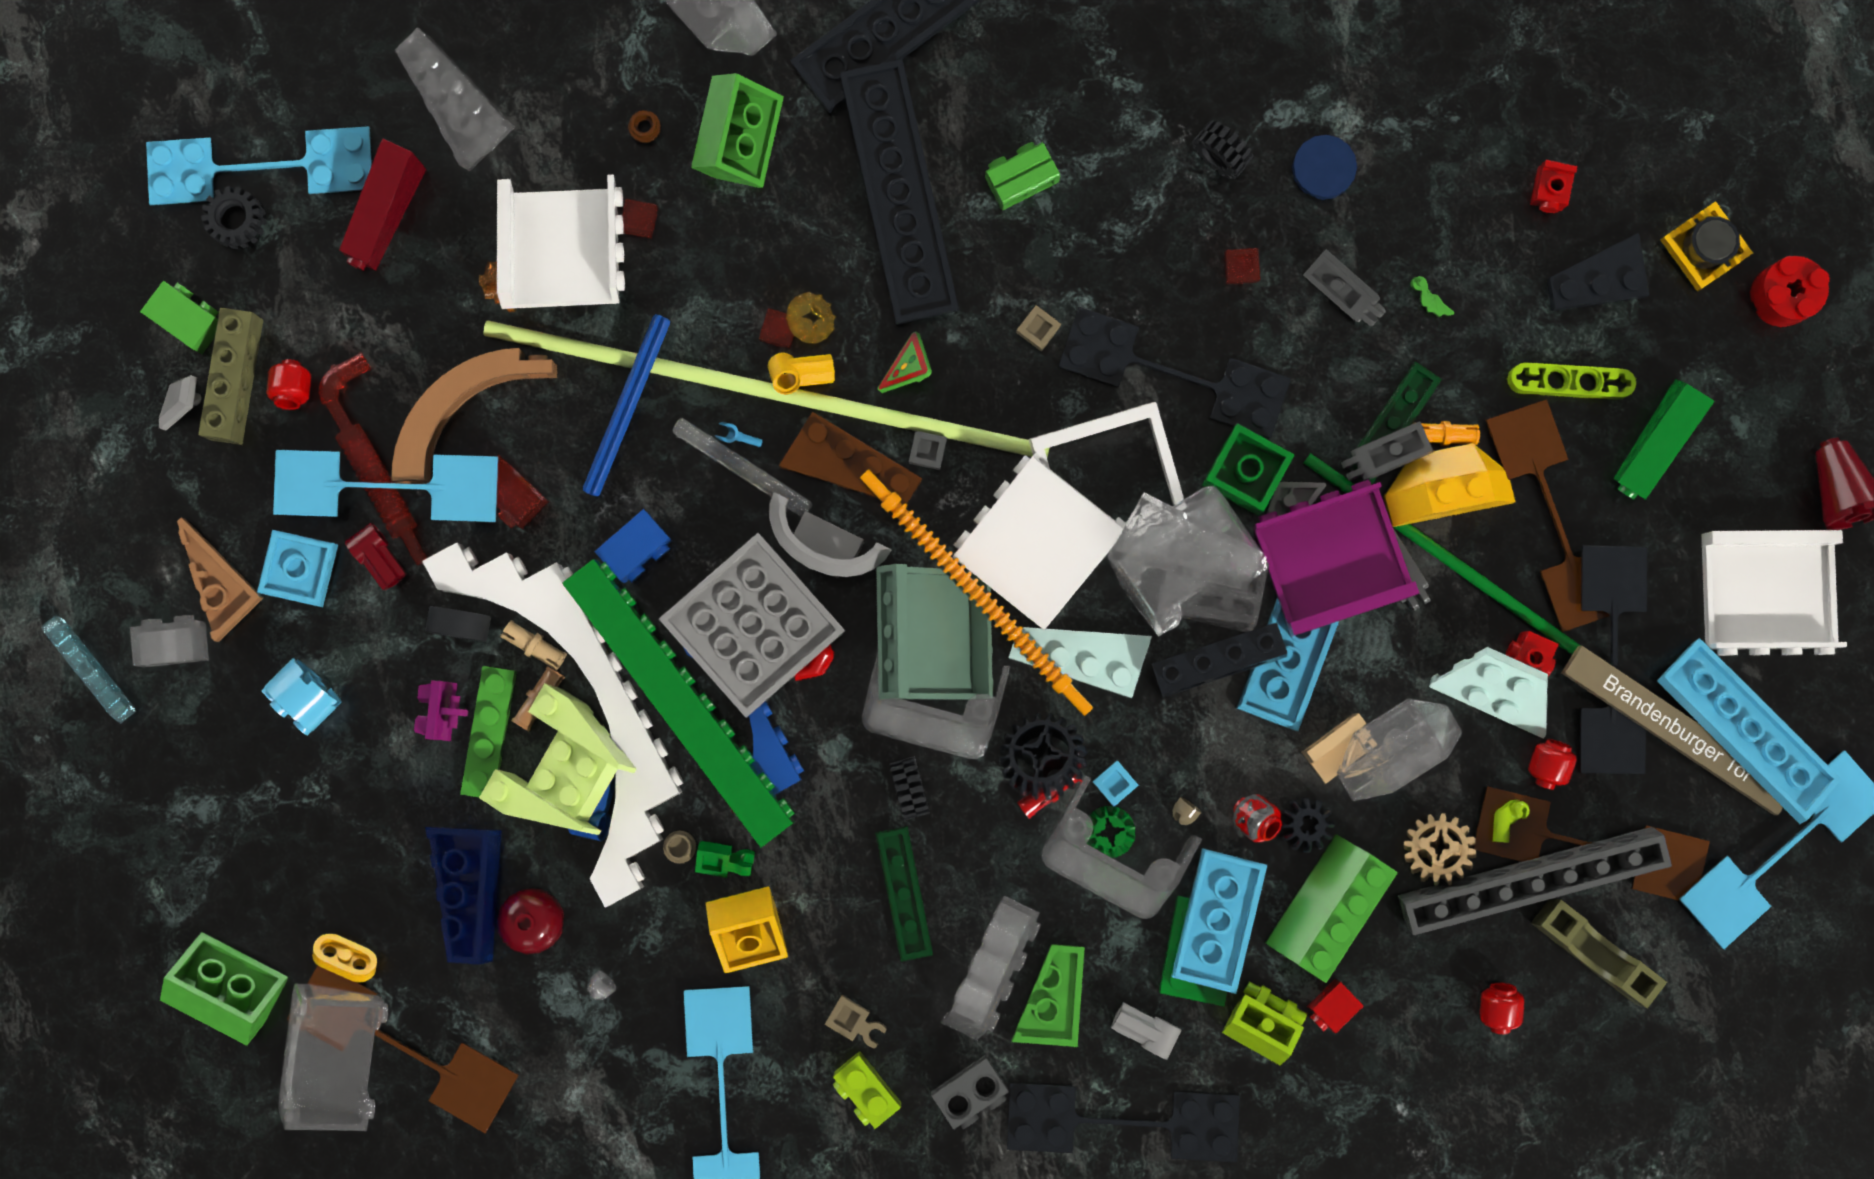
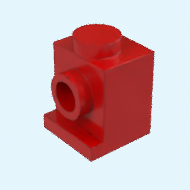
[1530,160,1577,213]

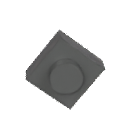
[909,431,947,470]

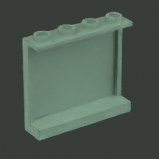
[876,564,993,700]

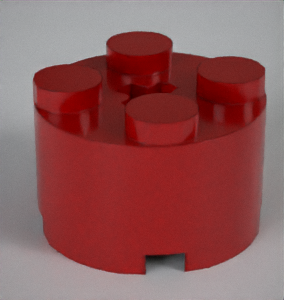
[1750,256,1830,327]

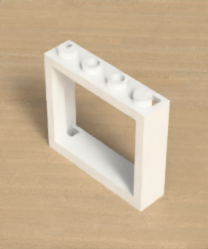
[1028,402,1188,542]

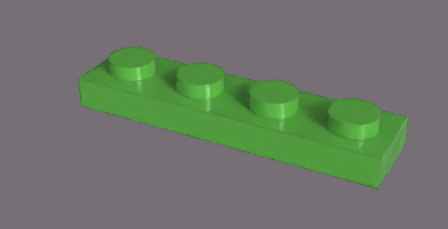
[460,666,517,797]

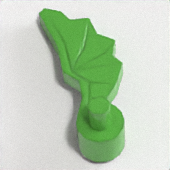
[1410,276,1454,317]

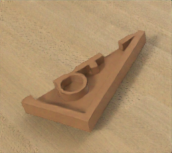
[177,517,263,642]

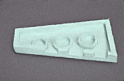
[1008,627,1152,698]

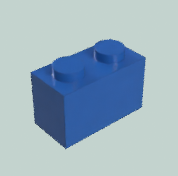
[595,509,672,583]

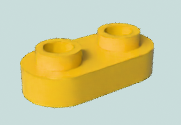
[312,934,377,982]

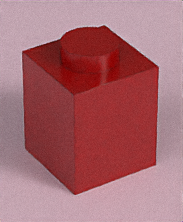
[1307,979,1364,1034]

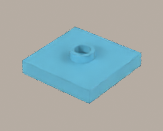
[257,530,338,607]

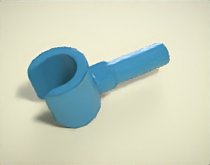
[715,422,762,447]

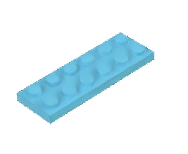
[1657,638,1842,824]

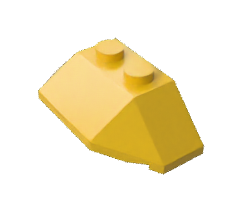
[1384,444,1516,527]

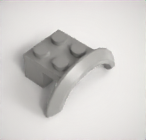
[769,493,892,579]

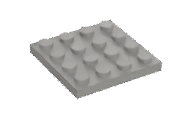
[659,533,845,718]

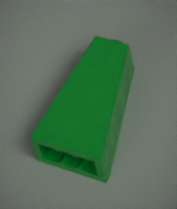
[1613,379,1715,500]

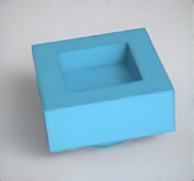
[1092,760,1139,807]

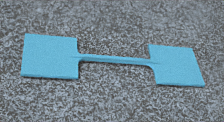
[146,126,372,205]
[273,450,498,522]
[1679,751,1874,949]
[684,986,760,1179]

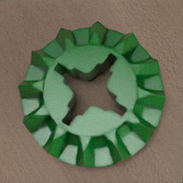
[1083,806,1135,858]

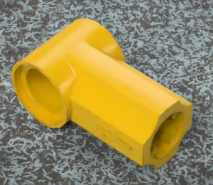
[768,353,835,395]

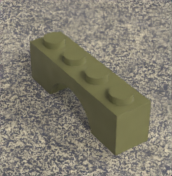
[1531,898,1667,1009]

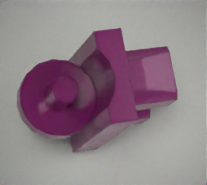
[414,680,468,741]

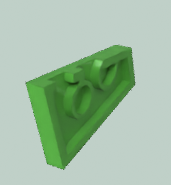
[1011,944,1085,1047]

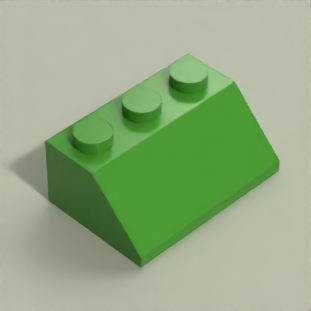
[691,73,784,188]
[160,932,288,1046]

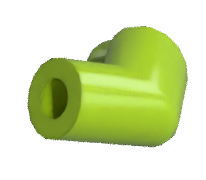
[1493,799,1530,843]

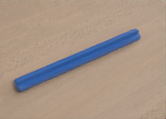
[583,314,670,496]

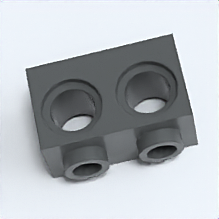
[931,1054,1009,1129]

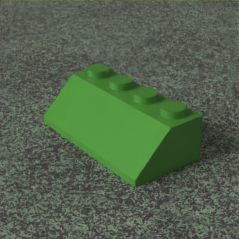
[1265,834,1398,983]

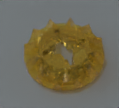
[786,292,836,344]

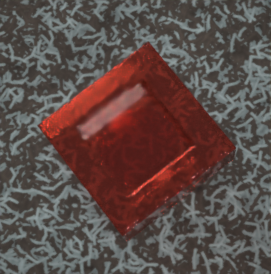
[622,199,658,239]
[1225,248,1260,284]
[759,308,799,350]

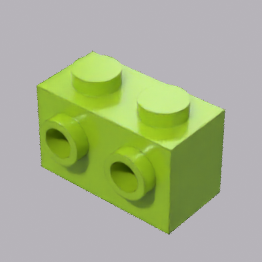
[833,1051,901,1129]

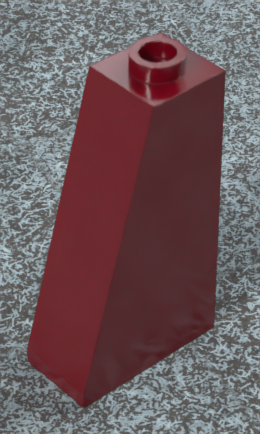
[339,138,426,271]

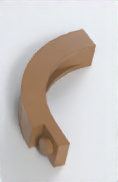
[391,348,557,484]

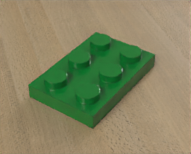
[1159,896,1227,1006]

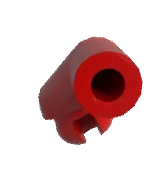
[794,645,834,681]

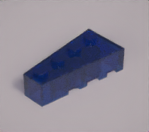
[425,827,501,964]

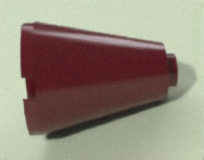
[1816,437,1874,530]

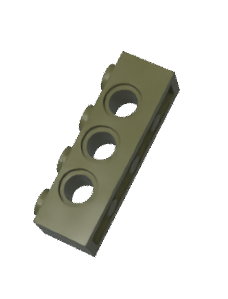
[198,308,263,445]

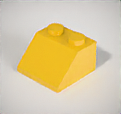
[705,886,788,973]

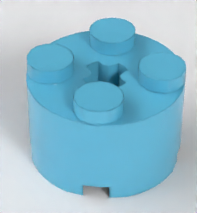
[262,658,342,736]

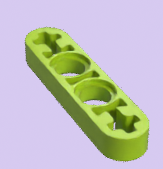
[1507,363,1636,400]

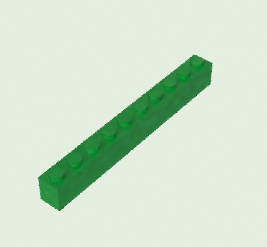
[562,559,795,848]

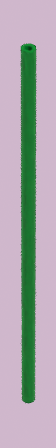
[1303,453,1581,655]

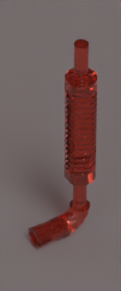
[319,352,427,566]

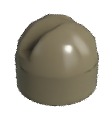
[1172,797,1201,825]

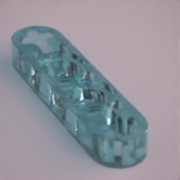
[42,615,135,723]

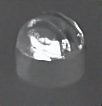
[587,971,616,1000]

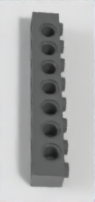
[1398,827,1672,936]

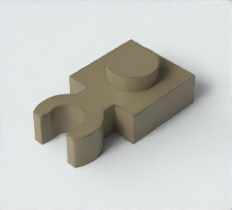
[825,995,887,1048]

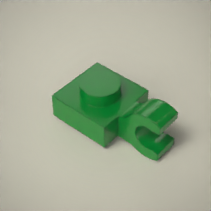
[695,841,755,878]

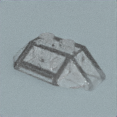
[665,0,777,55]
[1337,698,1462,801]

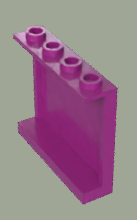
[1253,480,1419,637]

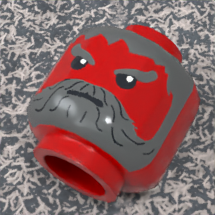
[1233,794,1282,843]

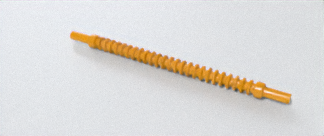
[860,469,1093,716]

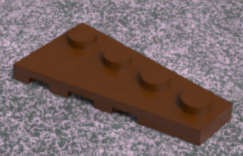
[779,412,922,505]

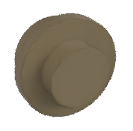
[663,831,696,864]

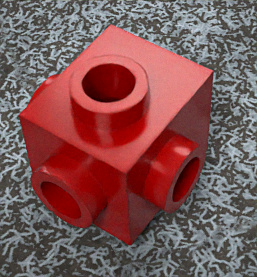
[1505,631,1559,677]

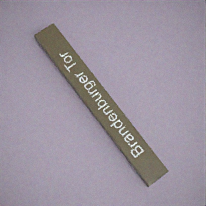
[1561,646,1783,815]

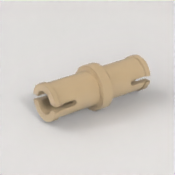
[500,620,567,671]

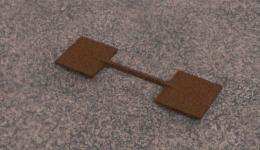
[1486,399,1609,632]
[1473,786,1710,901]
[287,966,519,1133]

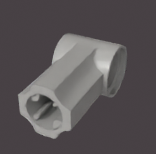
[1111,1002,1182,1060]

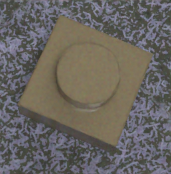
[1016,305,1061,352]

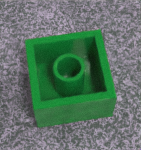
[1202,423,1294,516]

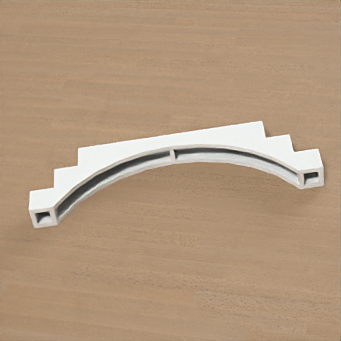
[422,543,683,908]

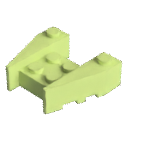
[479,683,636,835]

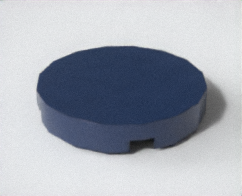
[1292,135,1357,200]

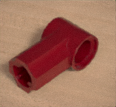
[344,522,407,591]

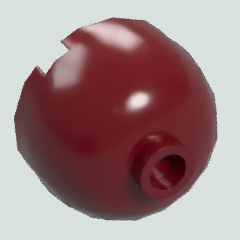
[497,888,564,954]

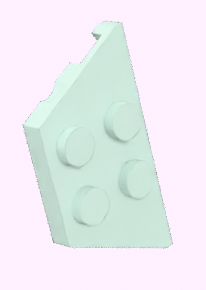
[1429,647,1548,739]

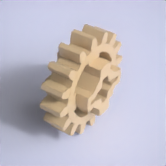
[1404,813,1476,886]

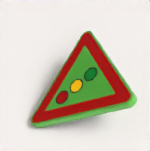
[878,331,932,393]

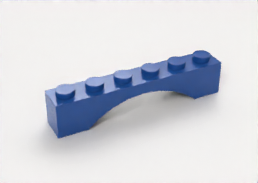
[683,647,804,795]

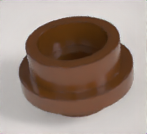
[628,110,661,143]

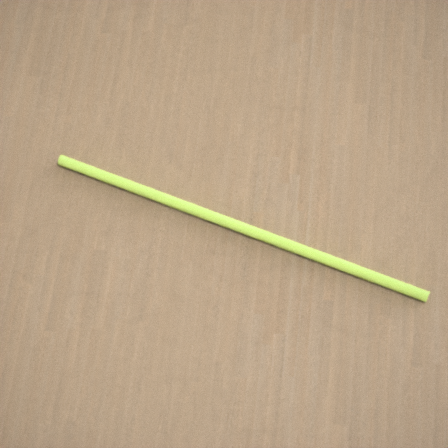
[483,320,1050,457]

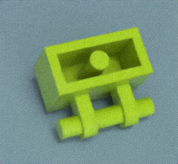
[1222,981,1307,1065]

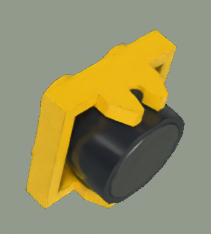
[1660,201,1753,291]

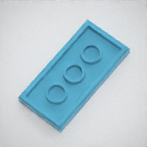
[1236,598,1339,732]
[1171,848,1267,994]

